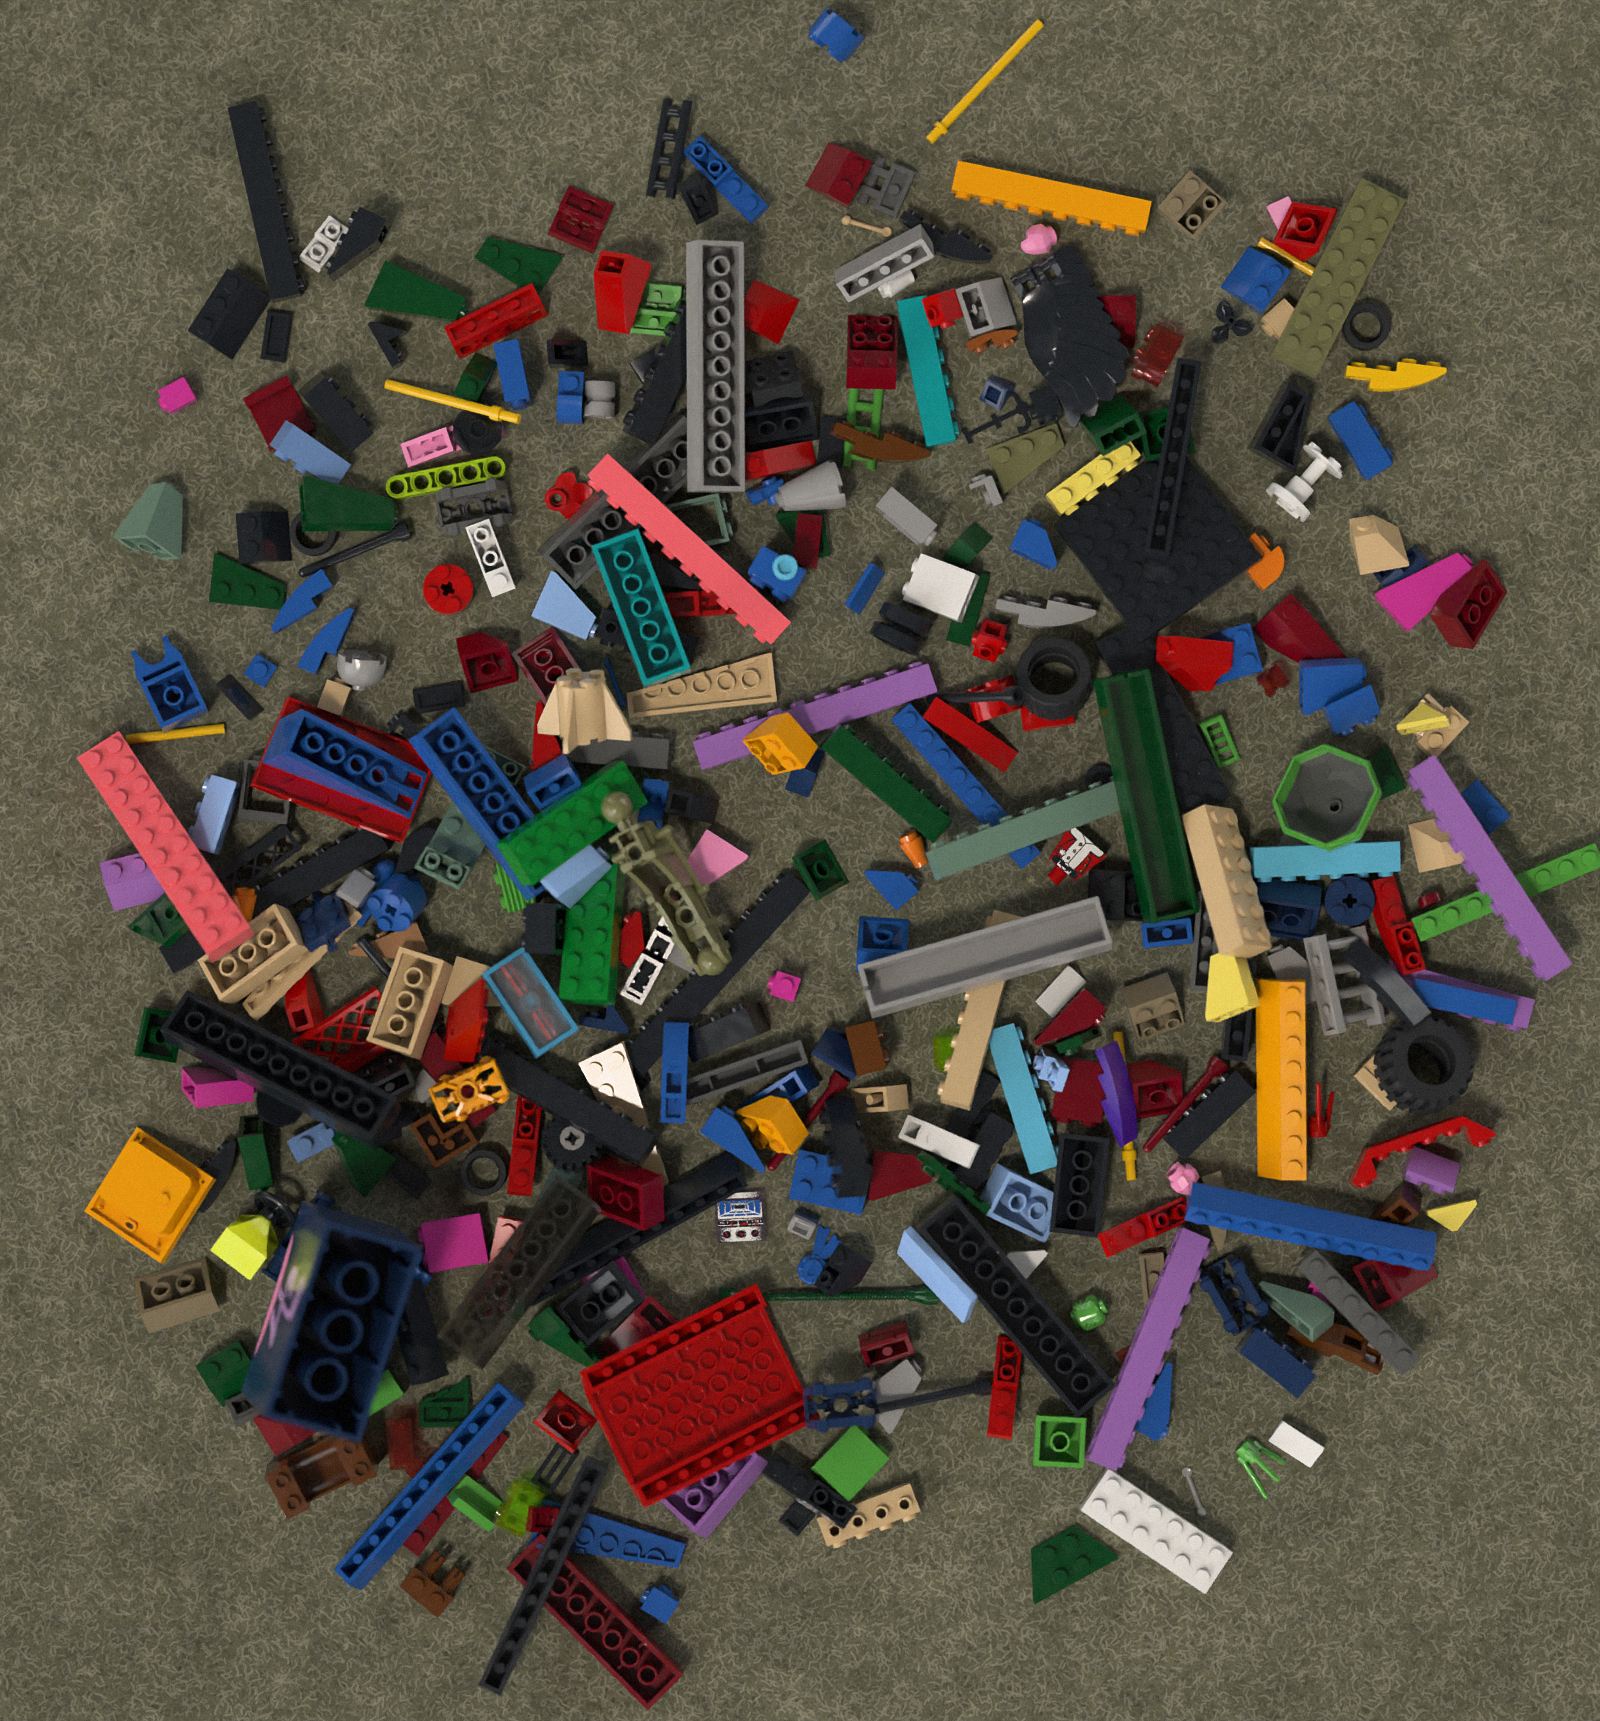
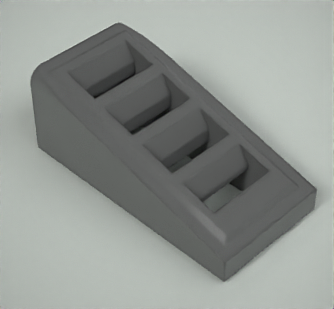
[225,1393,261,1427]

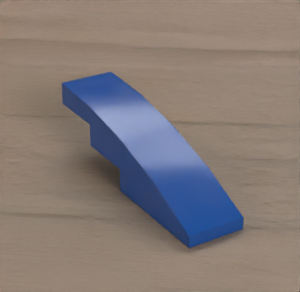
[1413,979,1518,1025]

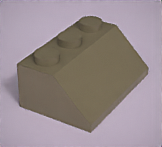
[134,1257,220,1333]

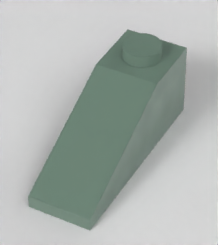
[1258,1281,1334,1342]

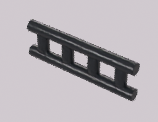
[646,99,692,199]

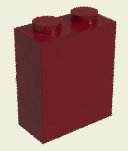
[1051,1057,1105,1127]

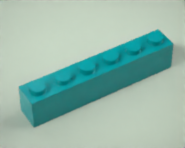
[897,295,959,449]

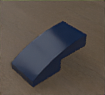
[1373,545,1429,586]

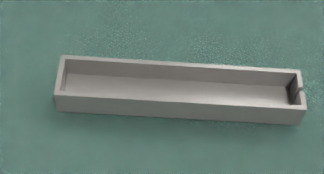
[857,896,1112,1019]

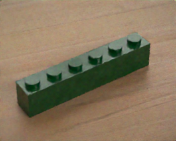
[819,723,952,844]

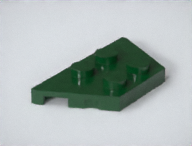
[128,893,189,948]
[1031,1525,1119,1604]

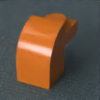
[1246,533,1284,591]

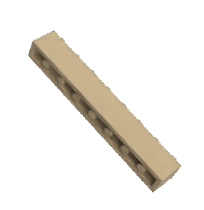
[937,910,1023,1110]

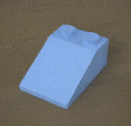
[979,1163,1054,1243]

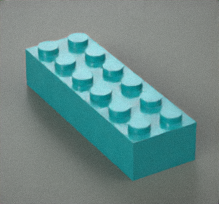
[591,529,691,689]

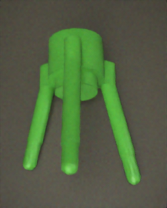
[1235,1438,1286,1500]

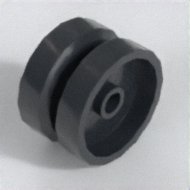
[869,602,932,656]

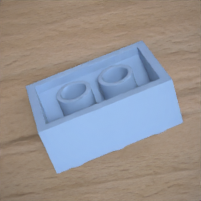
[188,774,242,855]

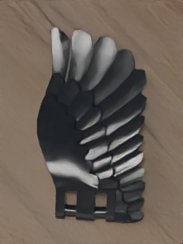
[1010,246,1130,428]

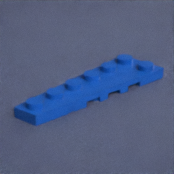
[529,1497,686,1568]

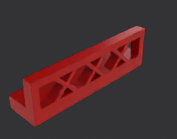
[444,283,548,359]

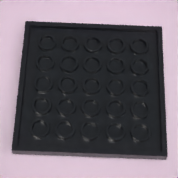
[1054,456,1262,644]

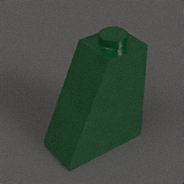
[238,1114,274,1191]
[331,1131,396,1197]

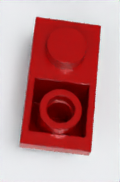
[619,911,645,968]

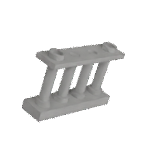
[1303,925,1386,1036]

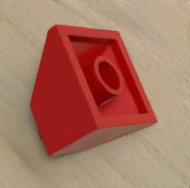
[744,279,799,345]

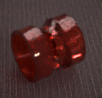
[1255,664,1290,698]

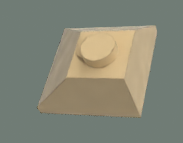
[1349,515,1409,575]
[1408,818,1464,873]

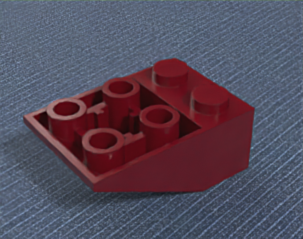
[846,315,897,390]
[1349,1258,1439,1312]
[599,1294,679,1356]

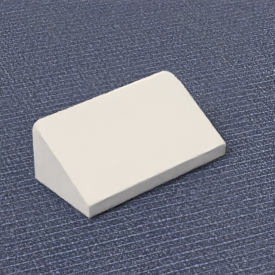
[1035,965,1086,1018]
[1268,1420,1324,1468]

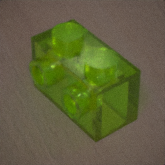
[494,1478,545,1538]

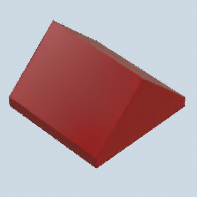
[1273,202,1337,262]
[533,1390,598,1453]

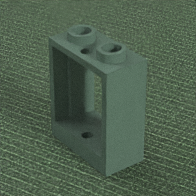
[664,493,733,548]

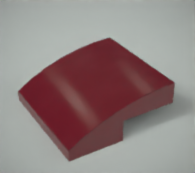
[548,186,614,254]

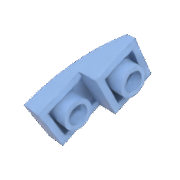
[1033,1047,1070,1092]

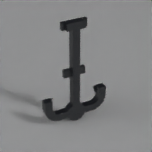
[961,392,1031,444]

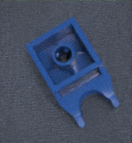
[131,635,208,733]

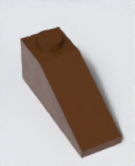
[1368,1183,1422,1226]

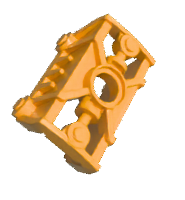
[428,1056,510,1123]

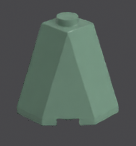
[113,482,183,560]

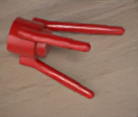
[1307,1083,1335,1138]

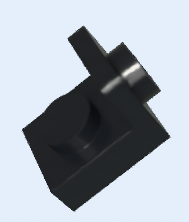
[386,714,420,740]

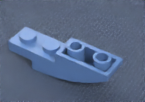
[286,1123,337,1163]

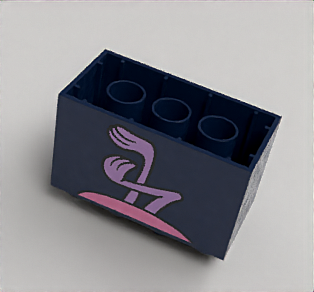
[242,1201,422,1443]

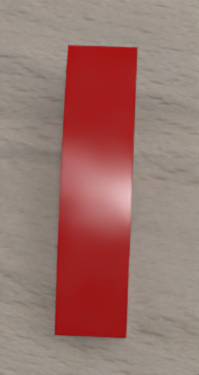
[663,591,737,619]
[923,697,1018,773]

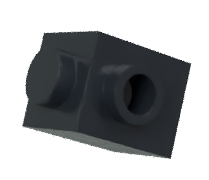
[1028,385,1063,426]

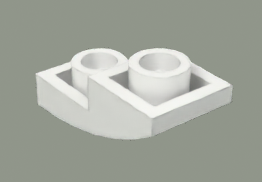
[299,215,348,273]

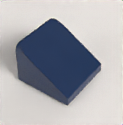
[979,375,1015,411]

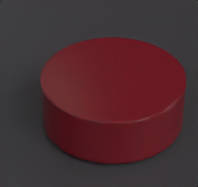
[1417,891,1444,909]

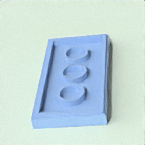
[897,1226,977,1324]

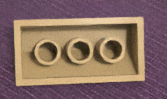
[366,946,453,1060]

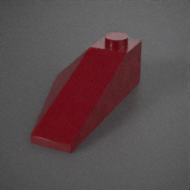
[1252,593,1347,663]

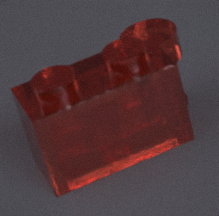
[1130,324,1184,388]
[386,1416,425,1478]

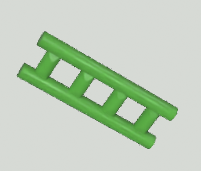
[841,388,884,470]

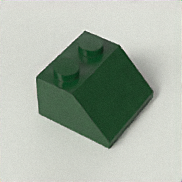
[195,1339,252,1407]

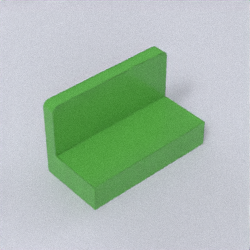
[447,1474,503,1532]

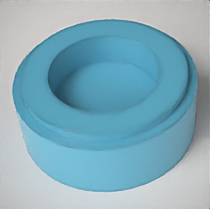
[773,555,798,580]

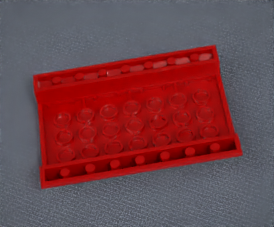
[579,1283,821,1508]

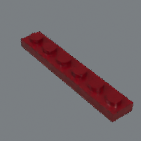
[402,1432,509,1557]

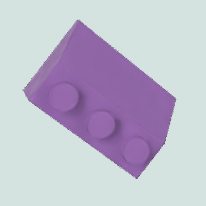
[100,853,165,911]

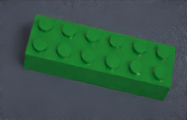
[496,761,648,886]
[559,853,626,1005]

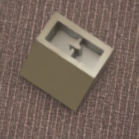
[1156,170,1227,240]
[1121,972,1185,1041]

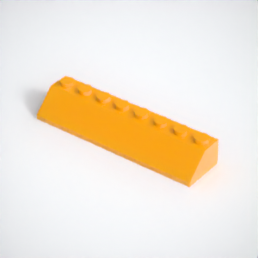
[1256,979,1307,1180]

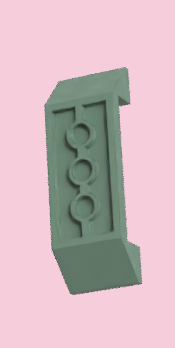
[415,744,526,890]

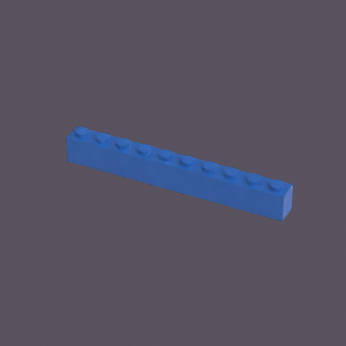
[1185,1182,1436,1271]
[334,1382,526,1590]

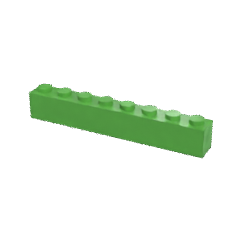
[1408,843,1600,942]

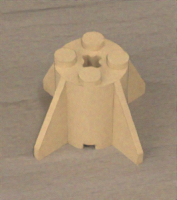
[537,668,632,754]

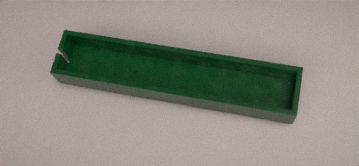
[1093,669,1199,924]

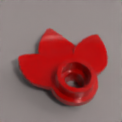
[544,472,593,519]

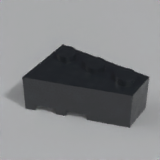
[688,1002,771,1063]

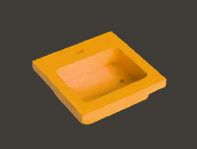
[84,1127,217,1264]

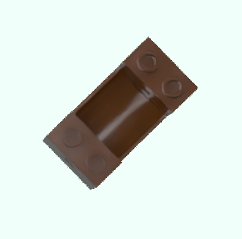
[264,1433,379,1520]

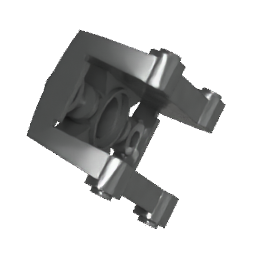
[435,477,513,537]

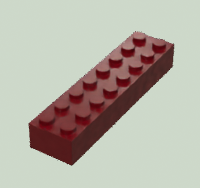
[506,1532,685,1711]

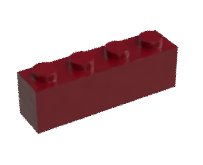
[420,1032,498,1129]

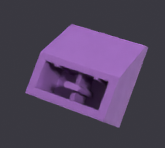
[1401,1146,1460,1195]

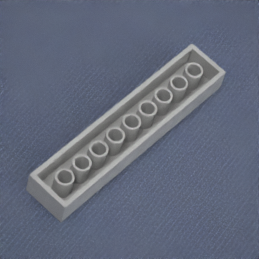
[686,240,745,493]

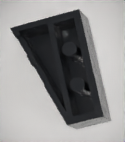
[298,372,374,452]
[1247,382,1310,473]

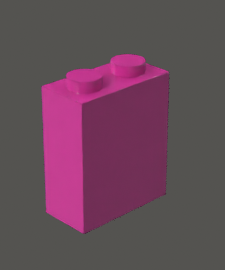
[418,1212,489,1273]

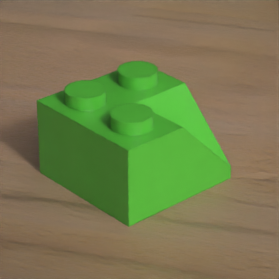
[1033,1413,1086,1468]

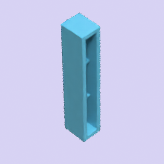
[1248,840,1401,882]
[989,1023,1058,1174]

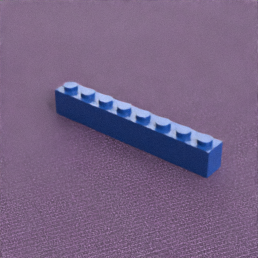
[891,703,1041,870]

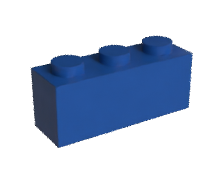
[1327,401,1393,482]

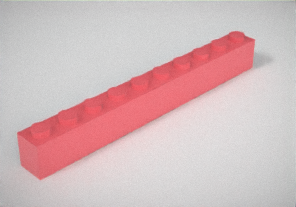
[586,453,791,644]

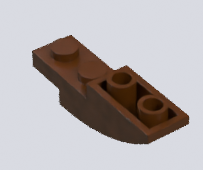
[829,421,931,463]
[1286,1322,1385,1375]

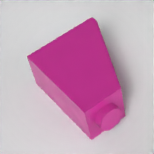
[182,1067,257,1108]

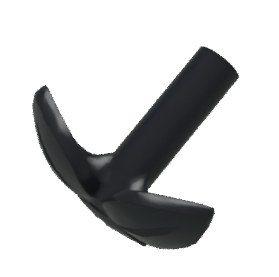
[1211,301,1253,344]

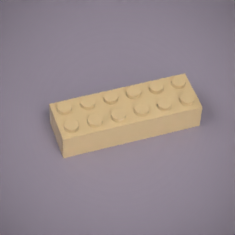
[1181,804,1272,958]

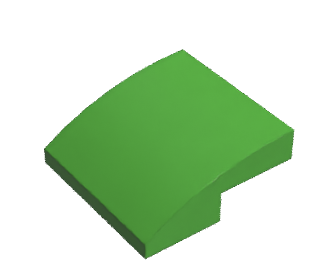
[630,282,682,336]

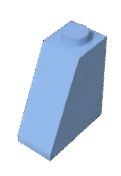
[532,571,599,641]
[540,845,612,908]

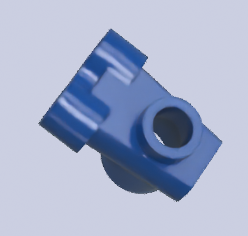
[745,475,785,505]

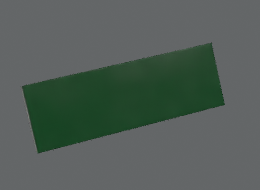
[946,569,990,647]

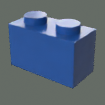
[523,754,582,810]
[1140,918,1193,949]

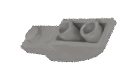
[995,596,1097,628]

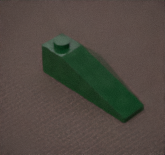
[528,1304,602,1367]

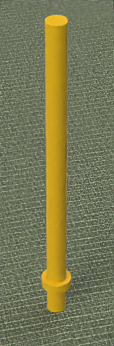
[926,19,1044,144]

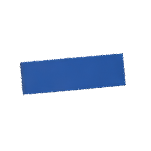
[271,569,334,634]
[297,608,356,675]

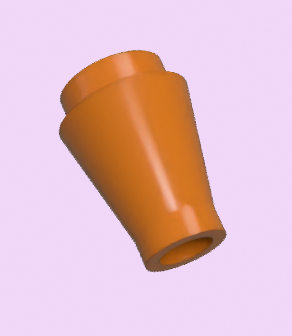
[898,830,928,868]
[232,887,257,923]

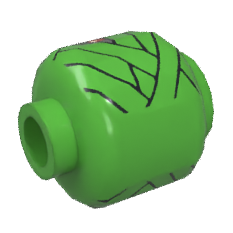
[1070,1294,1109,1331]

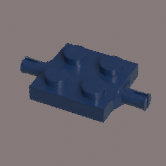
[296,890,351,953]

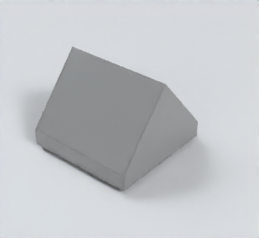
[787,1210,818,1240]

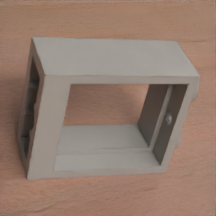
[875,487,937,548]

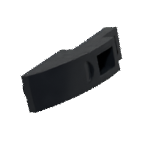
[899,210,993,264]
[198,1138,239,1214]
[761,1452,858,1530]

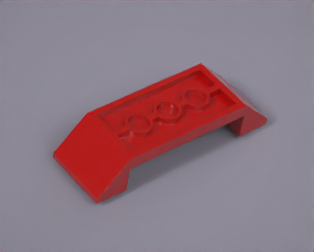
[1348,1115,1496,1188]

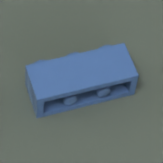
[270,421,351,484]

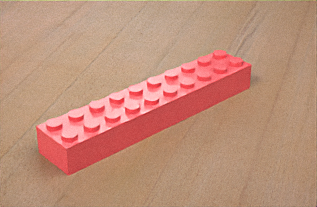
[77,731,254,963]

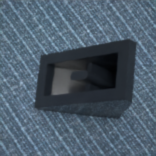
[547,339,588,369]

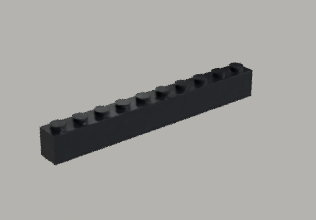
[158,827,390,974]
[625,872,811,1075]
[513,1152,748,1307]
[478,1455,609,1696]

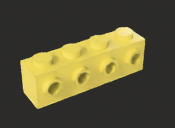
[1045,442,1141,516]

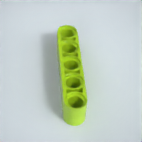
[386,457,506,500]

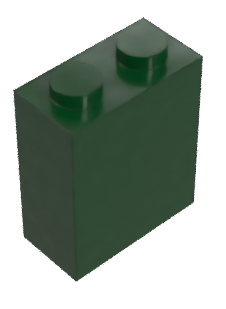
[1080,394,1147,456]

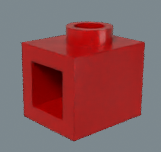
[921,288,964,329]

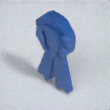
[797,1225,842,1285]

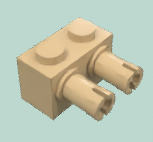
[1407,692,1469,758]

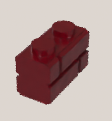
[858,1320,915,1368]

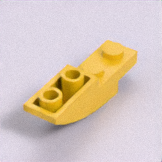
[1344,359,1447,392]

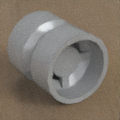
[583,381,616,419]

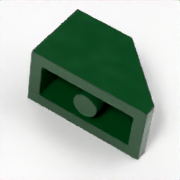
[453,352,497,403]

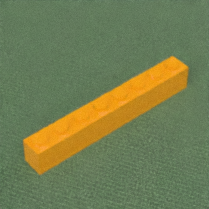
[951,161,1152,236]

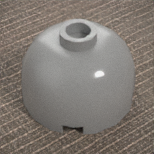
[337,649,387,691]

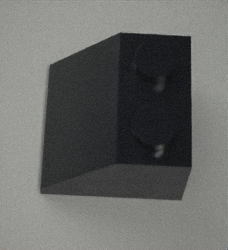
[236,511,292,565]

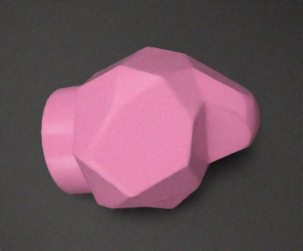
[1021,224,1057,255]
[1166,1162,1200,1195]

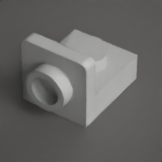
[969,474,1003,508]

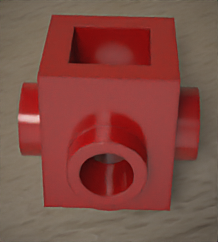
[970,619,1008,663]

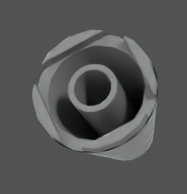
[775,460,846,511]

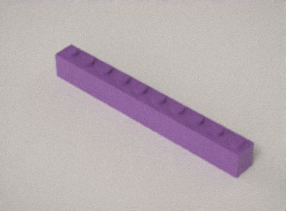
[693,661,938,771]
[1406,755,1572,981]
[1085,1228,1211,1471]

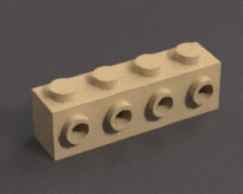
[817,1481,921,1548]

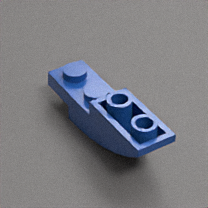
[683,136,769,224]
[660,1022,689,1123]

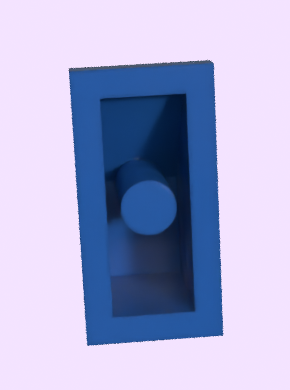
[864,870,919,911]

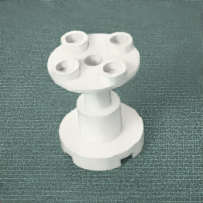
[1266,442,1343,522]

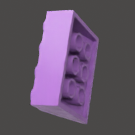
[660,1451,769,1539]

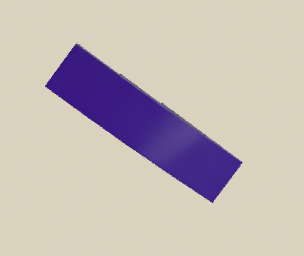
[1095,1041,1138,1147]

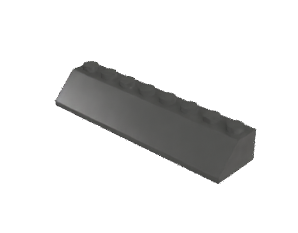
[537,412,687,590]

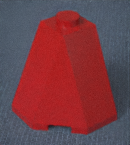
[1156,636,1234,692]

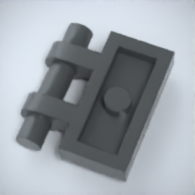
[857,157,916,219]

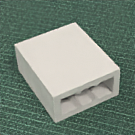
[902,553,980,623]

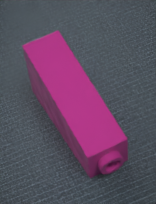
[1373,553,1473,632]

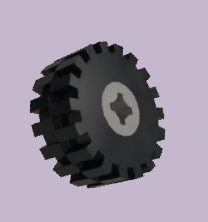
[541,1116,605,1174]

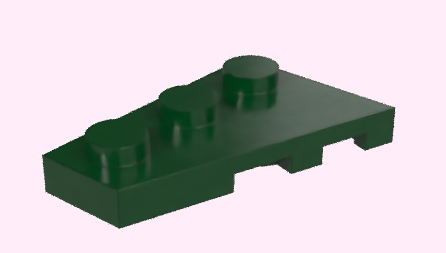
[209,553,286,610]

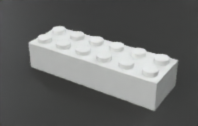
[1079,1468,1233,1594]

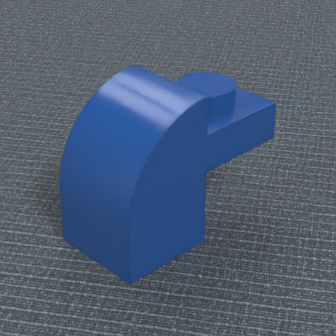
[557,371,584,425]
[637,778,669,829]

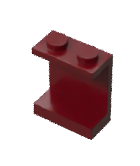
[243,376,316,453]

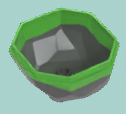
[1272,744,1382,852]

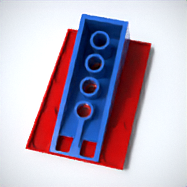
[250,697,431,842]

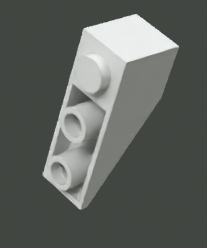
[465,519,515,597]
[898,1115,979,1168]

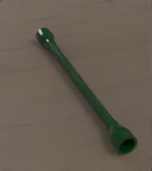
[719,1285,938,1305]

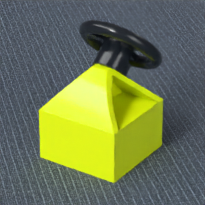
[211,1191,296,1280]

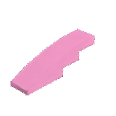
[400,422,506,468]

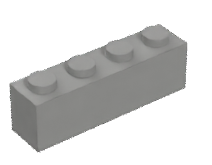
[835,224,934,303]

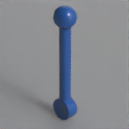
[603,657,627,707]

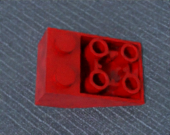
[593,250,652,335]
[444,978,489,1063]

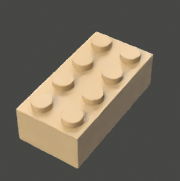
[198,904,308,1005]

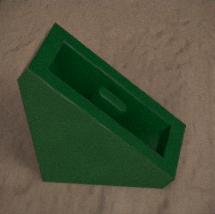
[942,522,993,570]

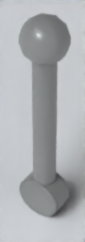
[1182,1467,1207,1517]

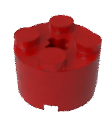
[423,564,474,616]
[965,675,1023,723]

